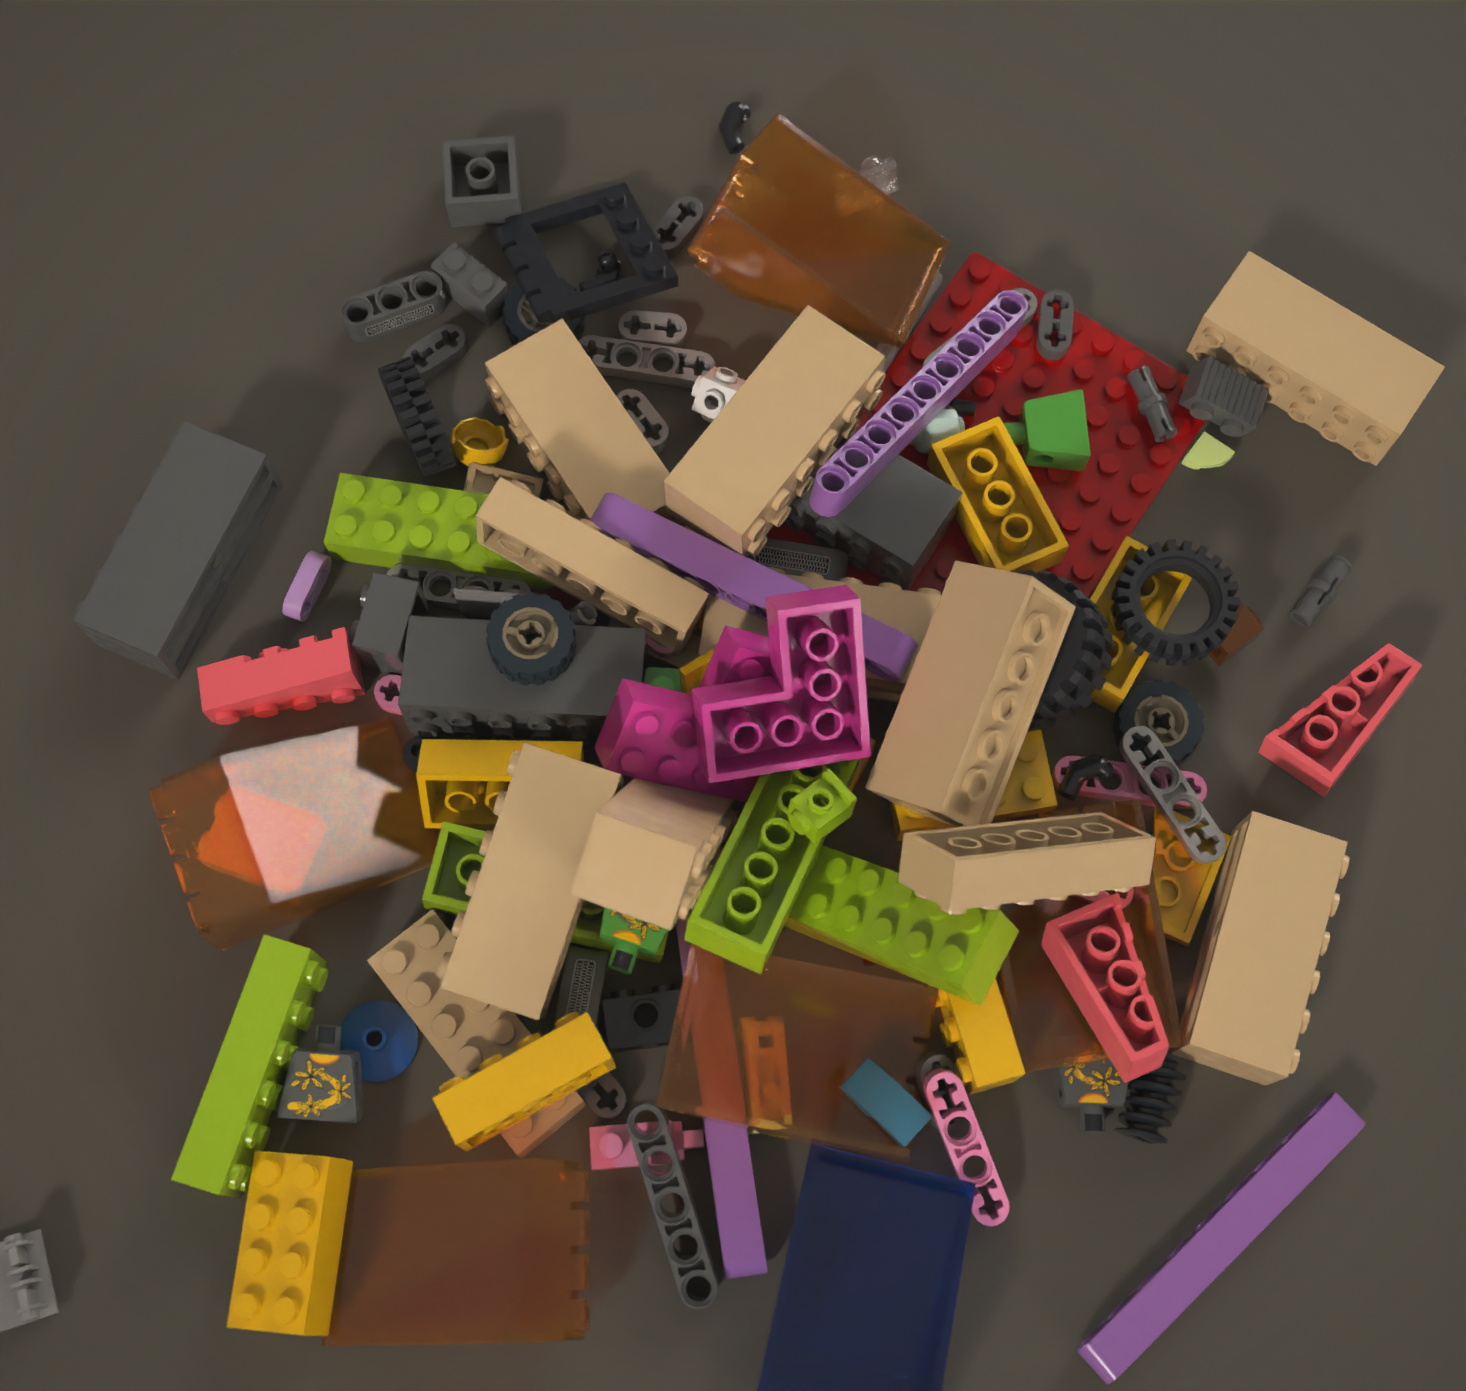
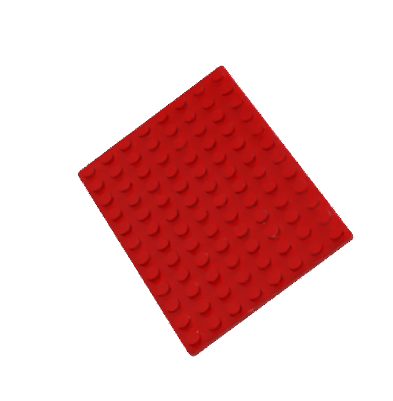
[766,252,1206,598]

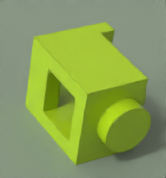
[787,769,857,844]

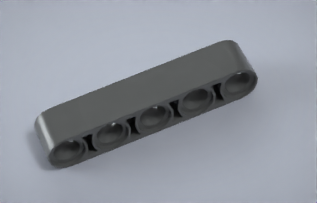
[627,1100,718,1309]

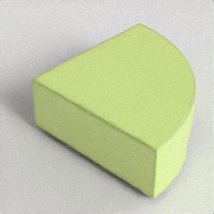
[1181,431,1235,470]

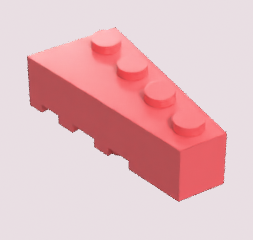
[197,627,365,725]
[1258,643,1423,798]
[1041,892,1169,1083]

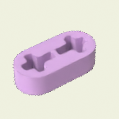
[282,550,332,622]

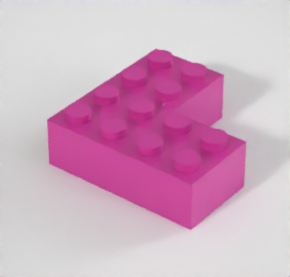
[691,585,871,783]
[594,625,772,802]

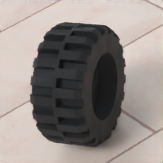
[1018,570,1113,729]

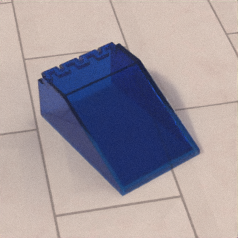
[755,1143,976,1391]

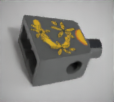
[277,1024,365,1123]
[1048,1036,1128,1133]

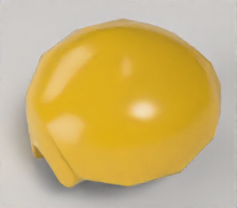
[451,417,509,466]

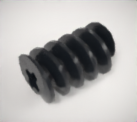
[1114,1056,1187,1144]

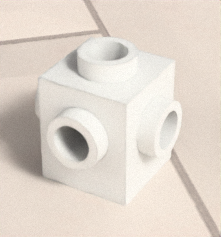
[691,367,745,423]

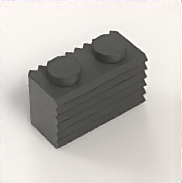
[430,243,509,327]
[1178,357,1269,437]

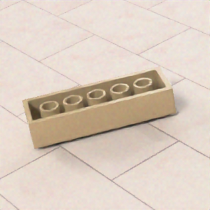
[476,477,709,656]
[898,812,1156,914]
[367,909,587,1158]

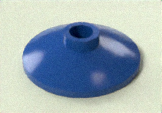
[340,1000,419,1082]

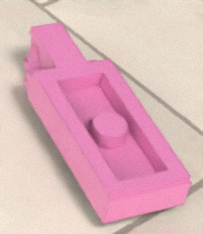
[589,1120,705,1170]

